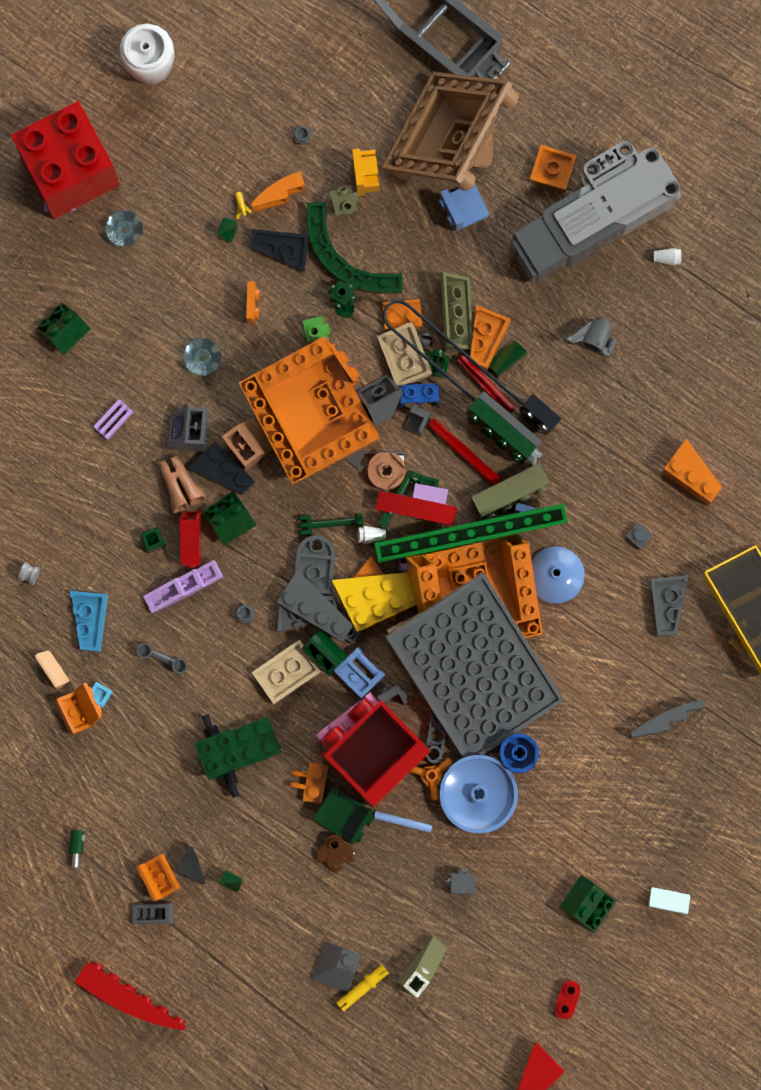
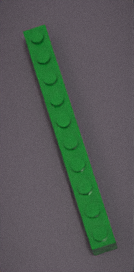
[375,503,568,562]

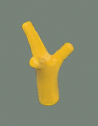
[234,192,252,219]

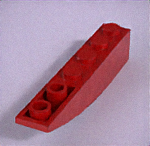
[75,961,188,1031]

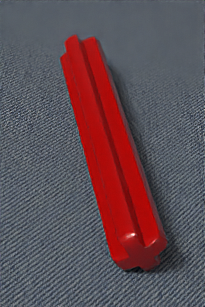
[457,355,515,413]

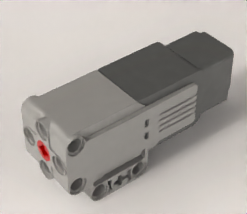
[510,141,681,283]

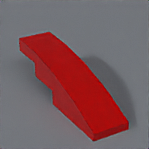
[375,491,457,526]

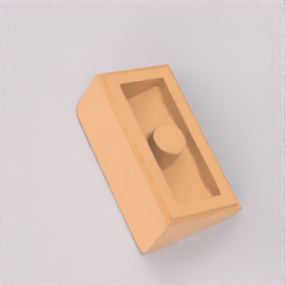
[35,651,69,690]

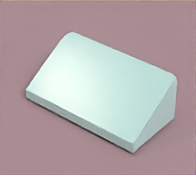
[648,887,690,914]

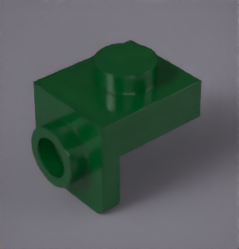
[425,348,450,379]

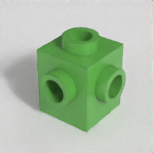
[302,316,331,344]

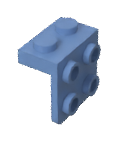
[439,184,489,231]

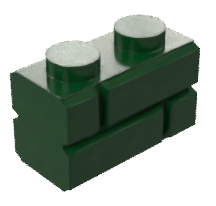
[301,630,348,676]

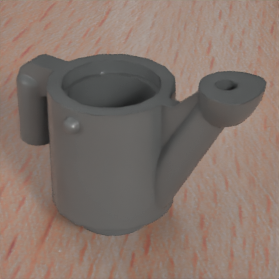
[563,317,617,356]

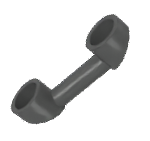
[137,643,188,674]

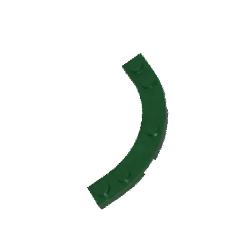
[307,202,403,294]

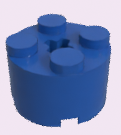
[499,733,539,774]

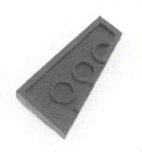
[277,570,353,643]

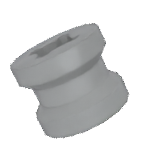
[18,562,40,585]

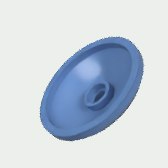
[531,547,585,604]

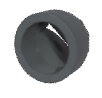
[419,332,433,348]

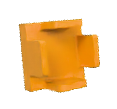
[352,148,380,196]

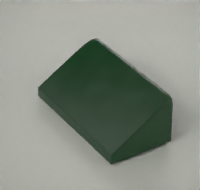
[489,341,528,378]

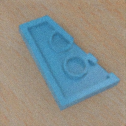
[70,591,108,652]

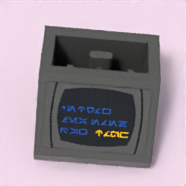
[167,407,209,451]

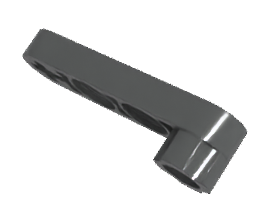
[425,710,446,764]

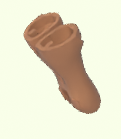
[159,455,206,514]

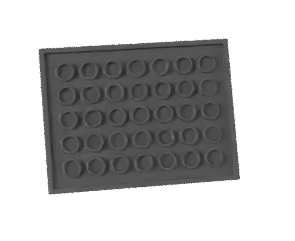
[385,572,564,758]

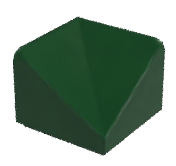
[217,217,238,243]
[140,527,166,554]
[219,871,244,892]

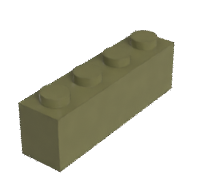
[471,463,550,520]

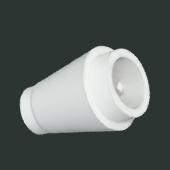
[654,248,681,266]
[357,526,386,545]

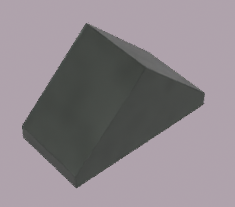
[176,846,206,885]

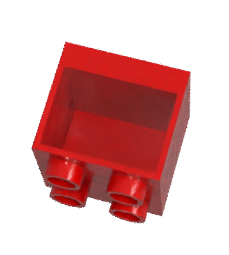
[11,100,120,219]
[319,698,431,807]

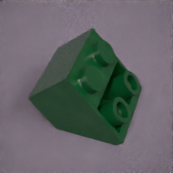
[36,303,91,355]
[202,492,256,545]
[559,875,616,933]

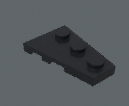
[251,229,309,273]
[188,442,255,496]

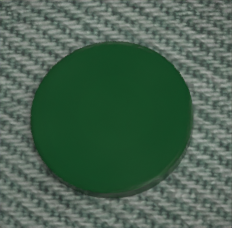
[336,304,355,318]

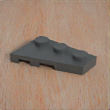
[650,575,689,637]

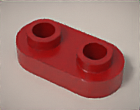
[554,980,581,1019]

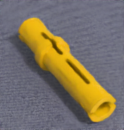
[336,964,389,1012]

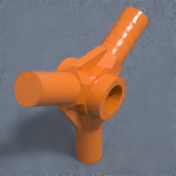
[410,758,453,801]

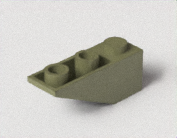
[396,935,447,998]

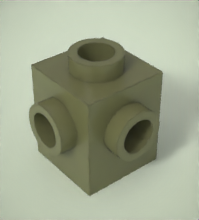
[329,186,359,216]

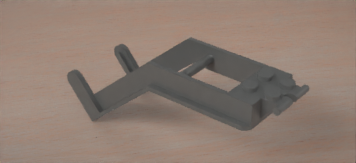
[373,0,511,79]

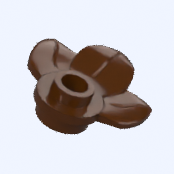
[316,834,356,873]

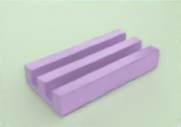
[93,399,134,440]

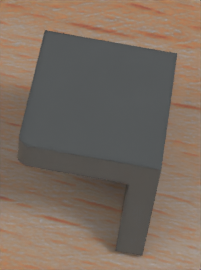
[405,405,431,437]

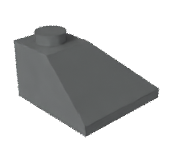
[356,374,402,426]
[312,942,362,992]

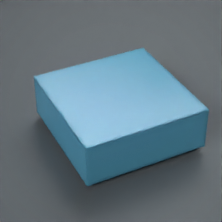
[92,682,113,708]

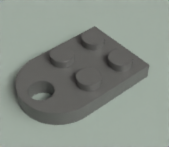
[295,536,335,595]

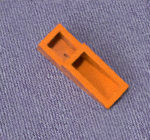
[251,171,305,212]

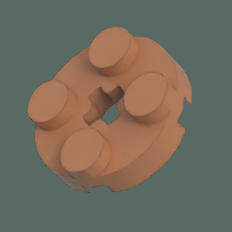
[367,452,406,491]

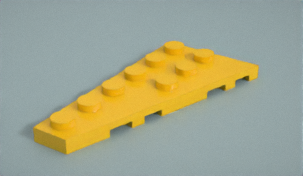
[331,572,417,633]

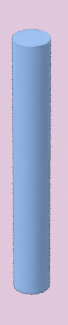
[375,811,432,833]

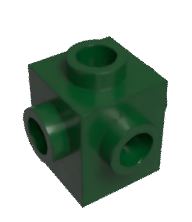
[328,280,357,311]

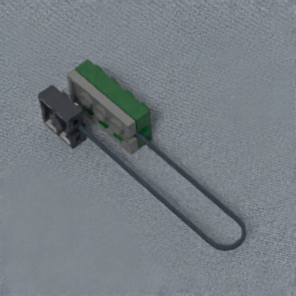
[383,300,562,466]

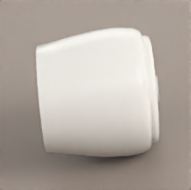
[119,24,175,85]

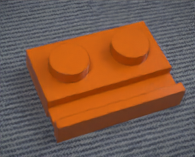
[246,281,260,325]
[382,299,422,331]

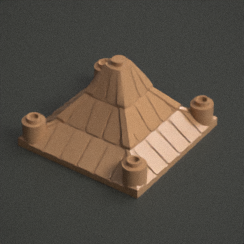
[382,72,519,191]

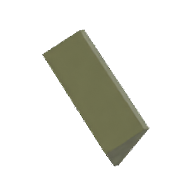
[440,272,473,353]

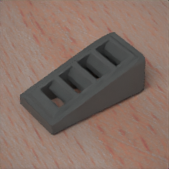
[132,904,174,924]

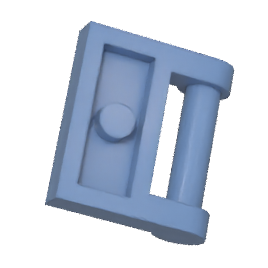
[334,647,386,699]

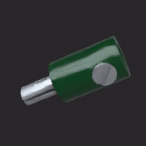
[69,830,86,868]

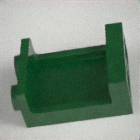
[313,786,375,845]

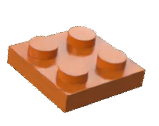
[530,145,577,192]

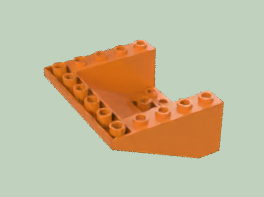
[239,337,381,485]
[406,533,543,638]

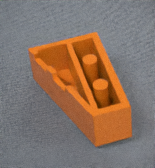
[662,439,722,506]

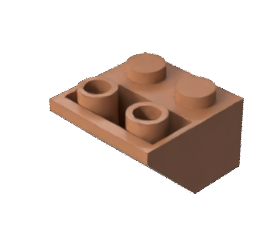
[222,418,274,471]

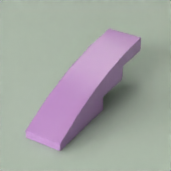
[143,560,223,613]

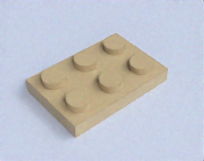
[377,322,433,388]
[252,640,321,704]

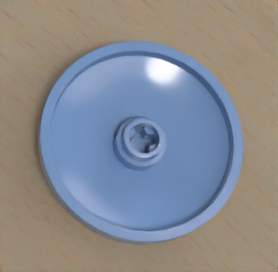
[440,755,518,834]

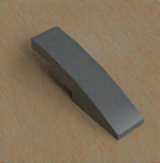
[630,700,705,739]

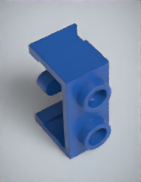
[400,383,439,408]

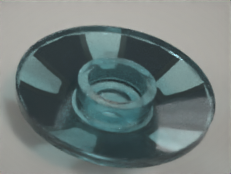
[106,210,143,247]
[184,338,222,376]

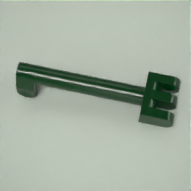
[380,470,420,530]
[298,513,363,536]

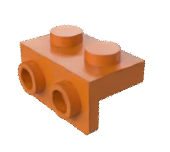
[137,854,181,901]

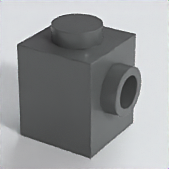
[447,870,475,895]

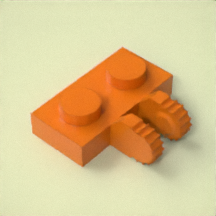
[289,762,329,804]

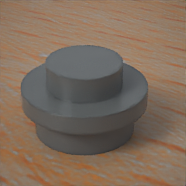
[293,126,312,145]
[235,604,255,624]

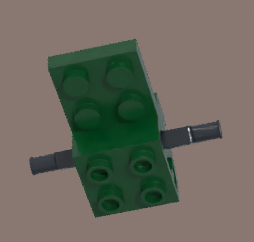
[194,714,282,798]

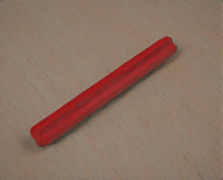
[428,418,502,486]

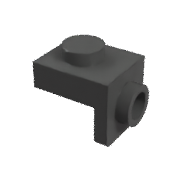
[378,685,409,705]

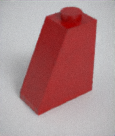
[180,511,202,568]
[517,1042,565,1090]

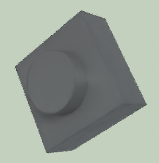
[626,523,653,550]

